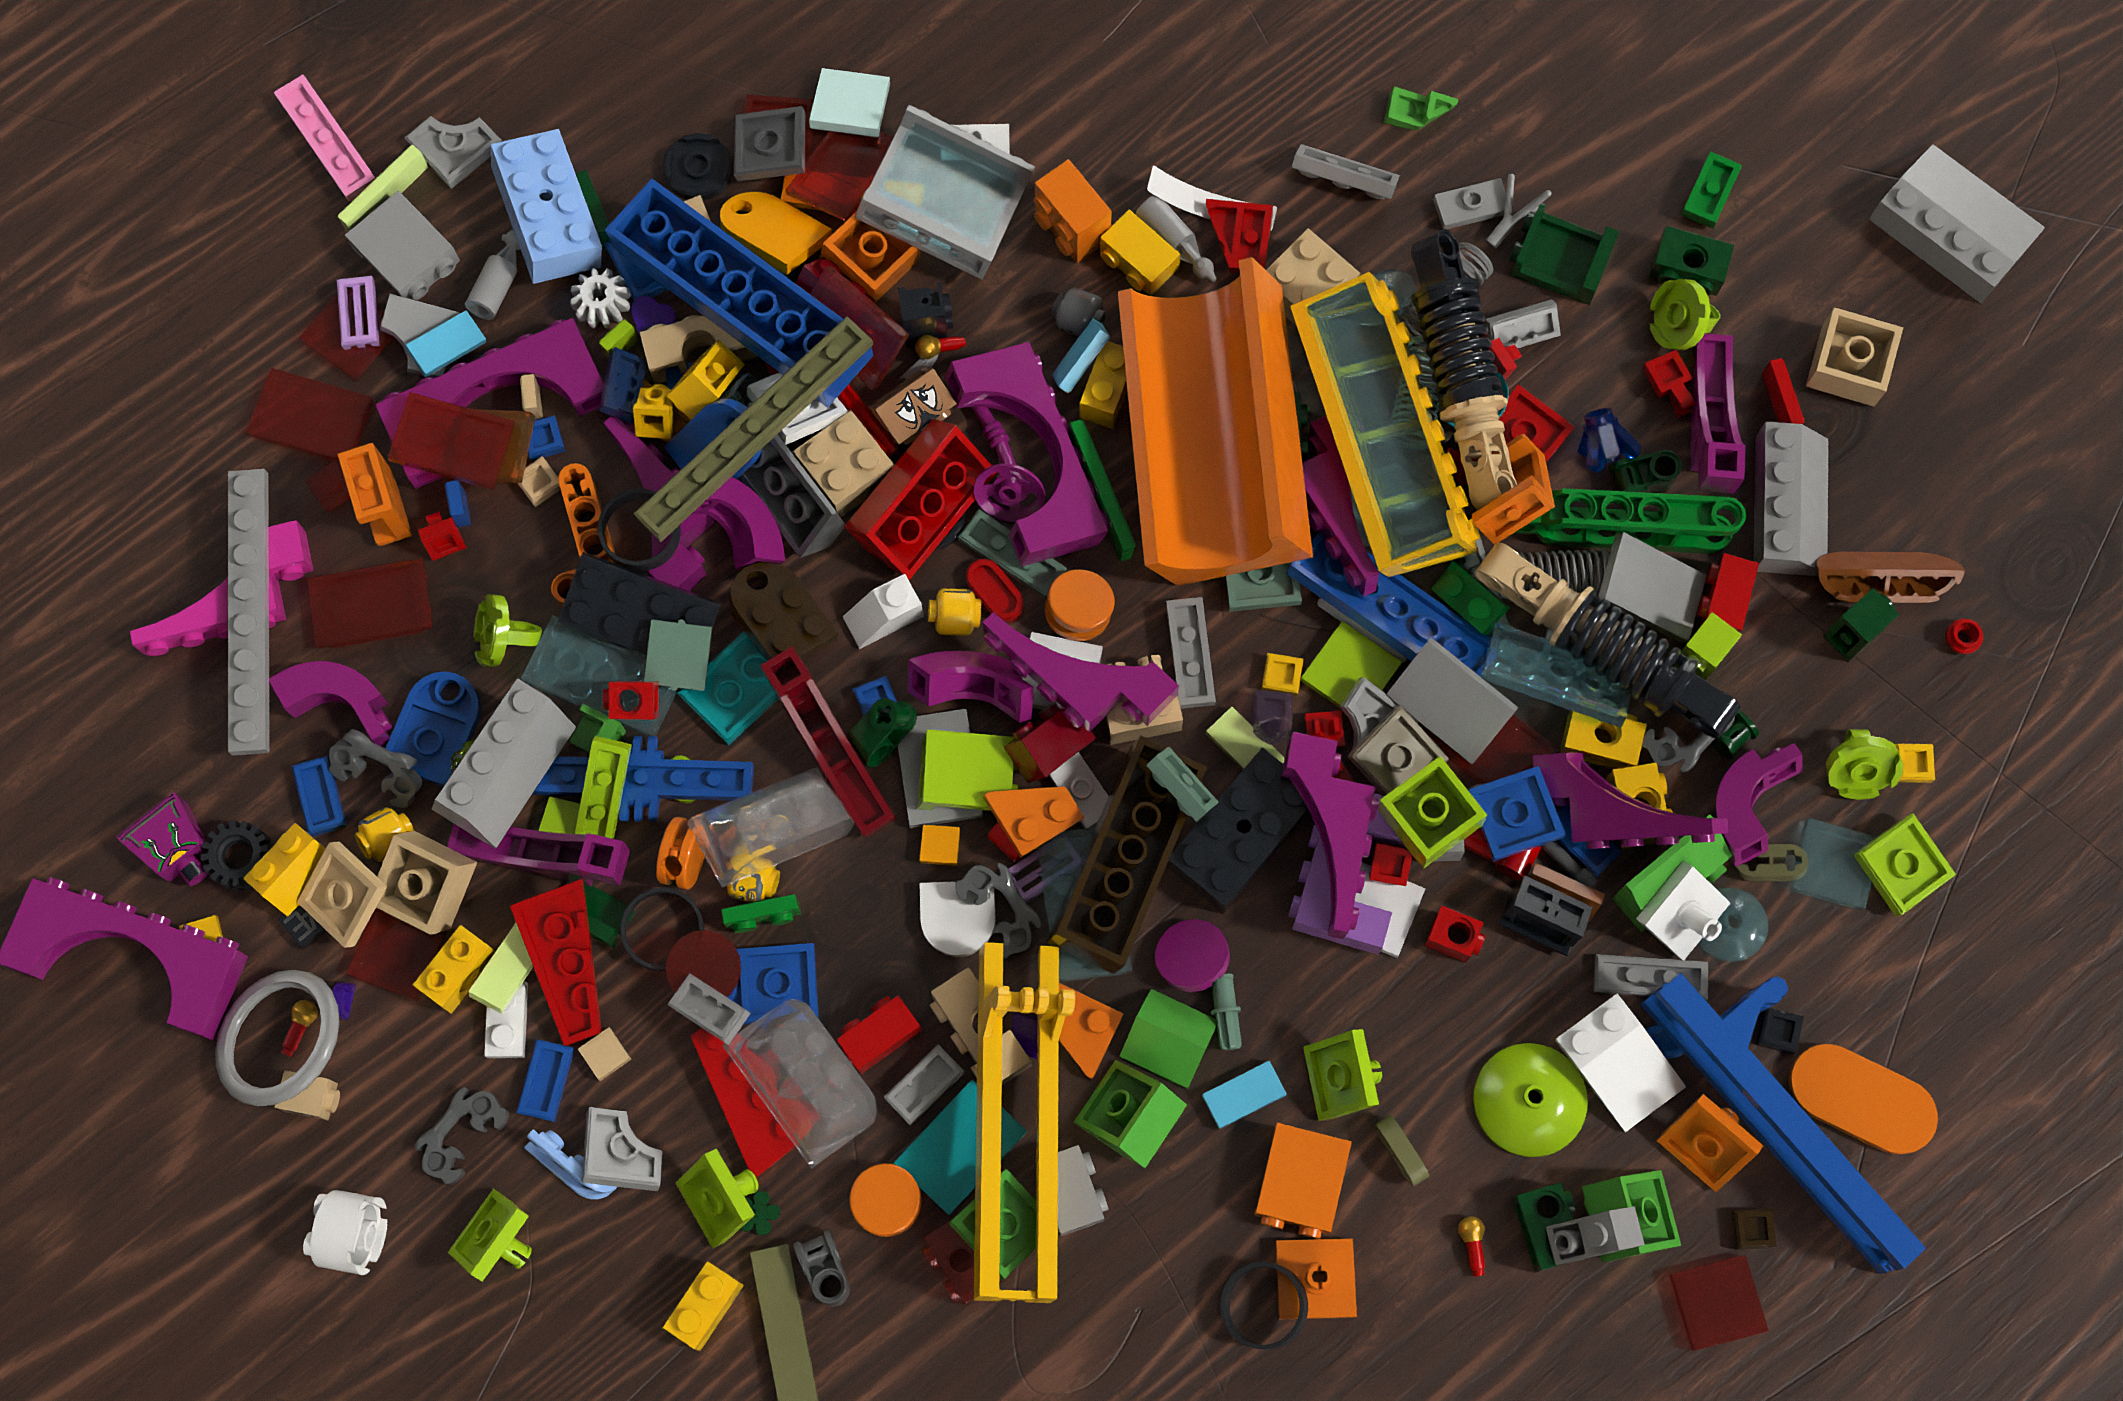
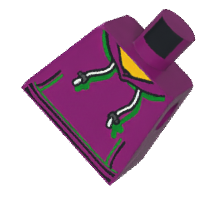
[116,792,208,886]

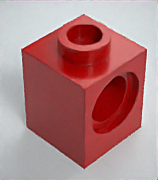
[603,681,659,720]
[1424,905,1486,963]

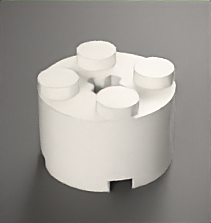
[303,1190,387,1275]

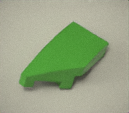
[1384,86,1458,131]

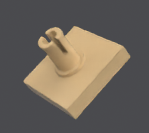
[297,841,387,948]

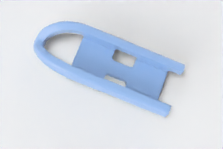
[525,1129,617,1199]

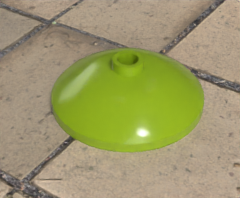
[1473,1043,1588,1158]

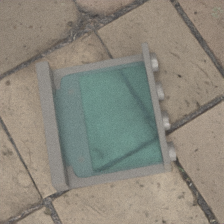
[855,105,1035,280]

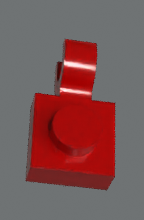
[1642,350,1695,418]

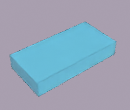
[405,310,486,378]
[1052,318,1110,393]
[1202,1061,1287,1130]

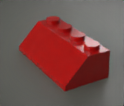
[844,419,997,580]

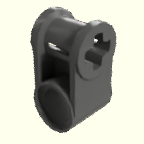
[793,1228,850,1307]

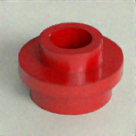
[1945,618,1983,655]

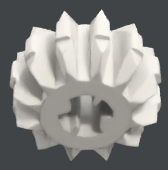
[570,268,631,329]

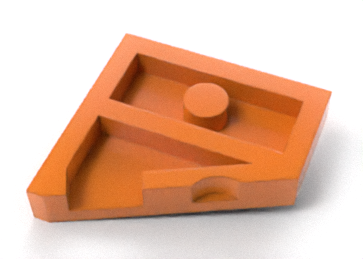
[983,786,1085,858]
[1059,983,1124,1080]

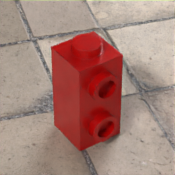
[1696,553,1759,633]
[836,995,922,1075]

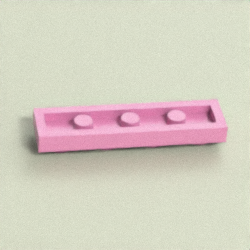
[274,75,376,202]

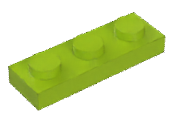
[575,736,632,839]

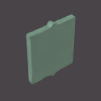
[644,619,712,691]

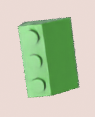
[1612,815,1732,933]

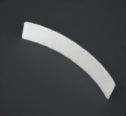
[1147,166,1277,231]

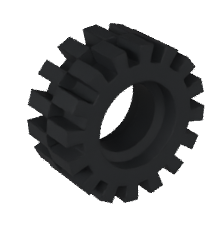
[201,820,274,891]

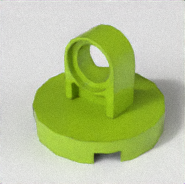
[1650,279,1721,350]
[1826,729,1903,800]

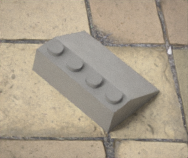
[1869,144,2045,304]

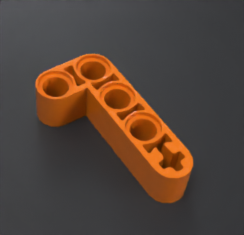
[551,463,616,609]

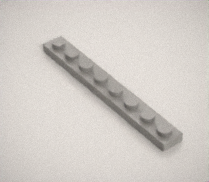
[228,469,270,756]

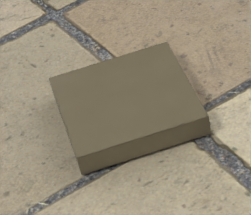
[1347,705,1449,796]

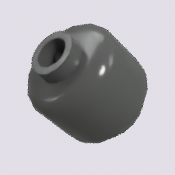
[1052,287,1107,337]

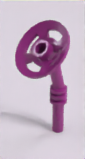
[971,406,1045,522]

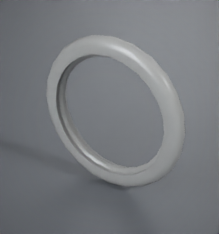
[215,970,340,1107]

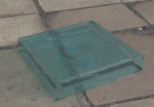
[1790,818,1877,911]

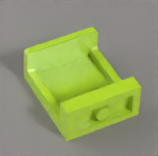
[917,729,1018,811]

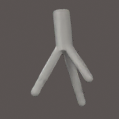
[1485,174,1551,249]

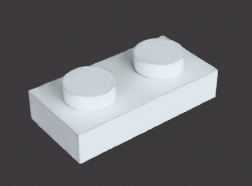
[485,981,528,1058]

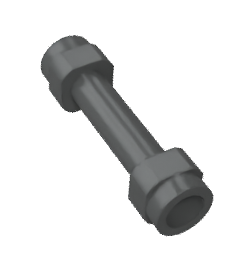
[1541,841,1598,887]

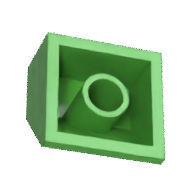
[1074,1060,1187,1168]
[1582,1170,1682,1263]

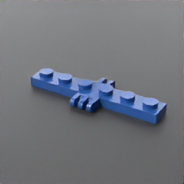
[532,735,754,822]

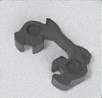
[1642,687,1735,772]
[329,729,422,808]
[955,863,1041,959]
[415,1087,509,1185]

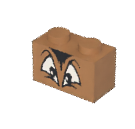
[868,366,957,445]

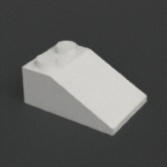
[1555,993,1686,1132]

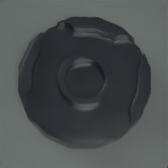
[663,133,734,201]

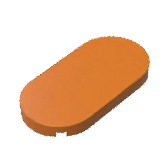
[1788,1044,1938,1155]

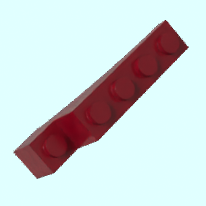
[760,646,896,839]

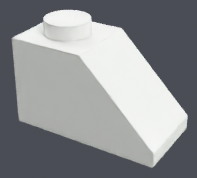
[843,574,924,649]

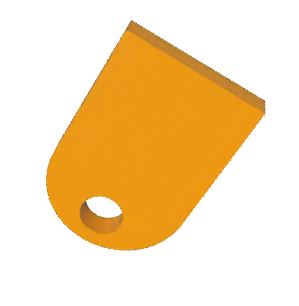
[720,192,832,275]

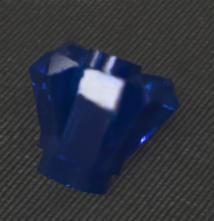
[1577,408,1641,473]

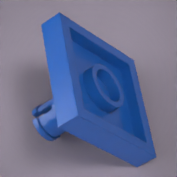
[1468,766,1566,862]

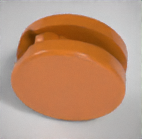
[1044,569,1115,641]
[656,817,708,890]
[849,1163,922,1237]

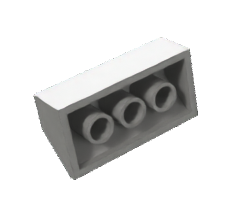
[1754,422,1828,576]
[432,678,576,849]

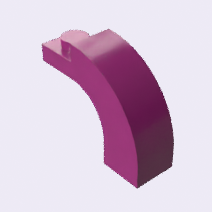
[694,477,785,570]
[907,651,1034,723]
[269,661,393,747]
[1716,743,1803,867]

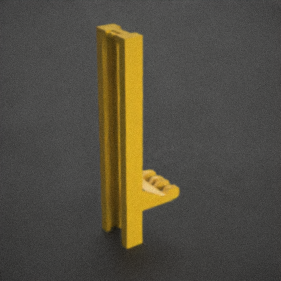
[974,942,1075,1303]

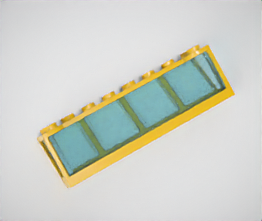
[1290,272,1480,577]

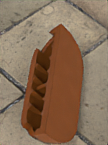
[1816,552,1965,603]

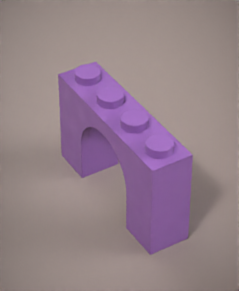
[1288,793,1405,955]

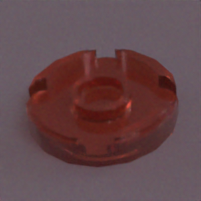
[666,930,741,997]

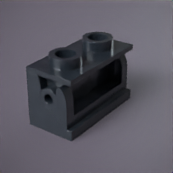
[898,282,953,348]
[1499,875,1593,957]

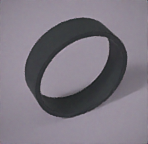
[598,489,681,572]
[620,887,704,972]
[1220,1262,1308,1350]

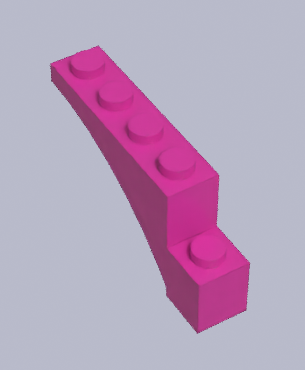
[130,520,314,656]

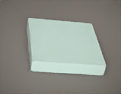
[809,68,890,137]

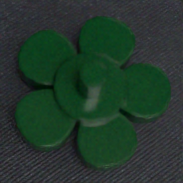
[740,1191,780,1236]

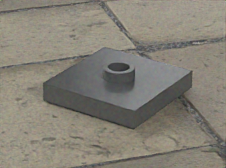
[734,106,805,182]

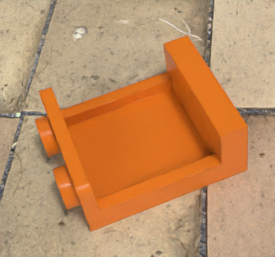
[1472,434,1555,545]
[337,443,412,546]
[1254,1123,1352,1239]

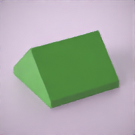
[1119,989,1217,1089]

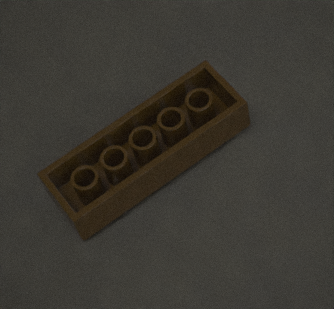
[1046,735,1207,974]

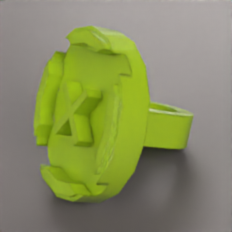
[474,594,542,668]

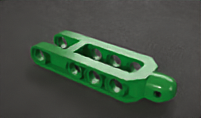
[1516,488,1746,554]

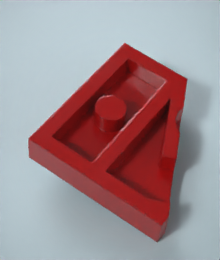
[1206,199,1273,273]

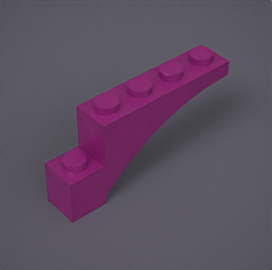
[1690,333,1745,494]
[1302,415,1379,597]
[604,416,715,591]
[983,612,1179,732]
[1281,732,1379,939]
[1533,753,1728,849]
[447,824,630,887]

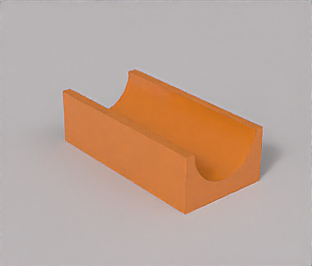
[1118,257,1313,586]

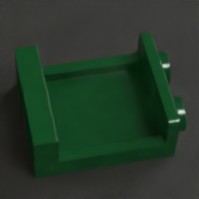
[1509,203,1620,305]

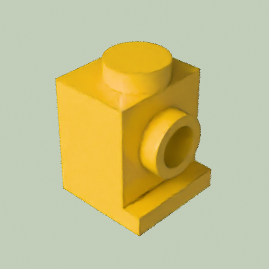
[633,384,678,439]

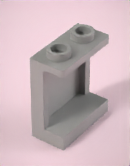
[345,190,460,300]

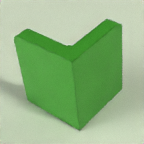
[570,704,626,753]

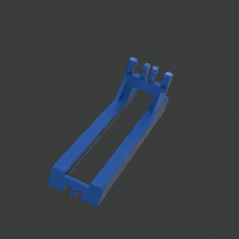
[1640,973,1926,1274]

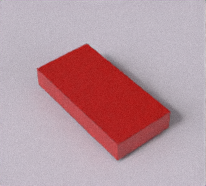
[1762,358,1805,425]

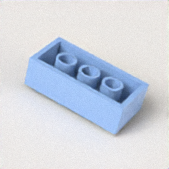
[491,129,602,284]

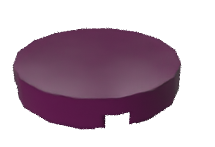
[1155,919,1230,992]

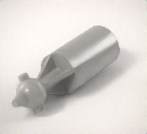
[1135,195,1216,282]
[465,229,520,320]

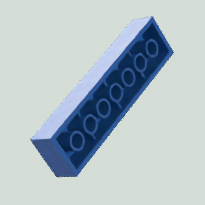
[605,179,874,408]

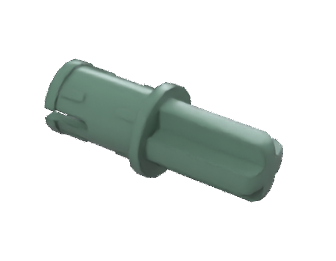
[1211,974,1242,1051]

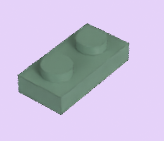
[1147,747,1218,822]

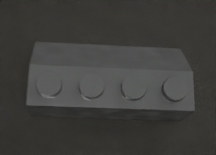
[739,402,845,558]

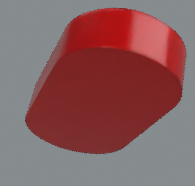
[966,559,1024,624]

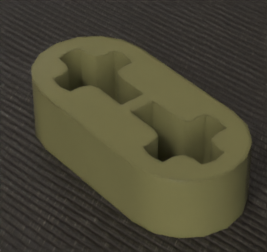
[1736,844,1808,882]
[1374,1115,1429,1187]

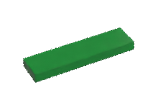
[1068,419,1136,562]

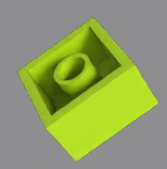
[1378,756,1487,869]

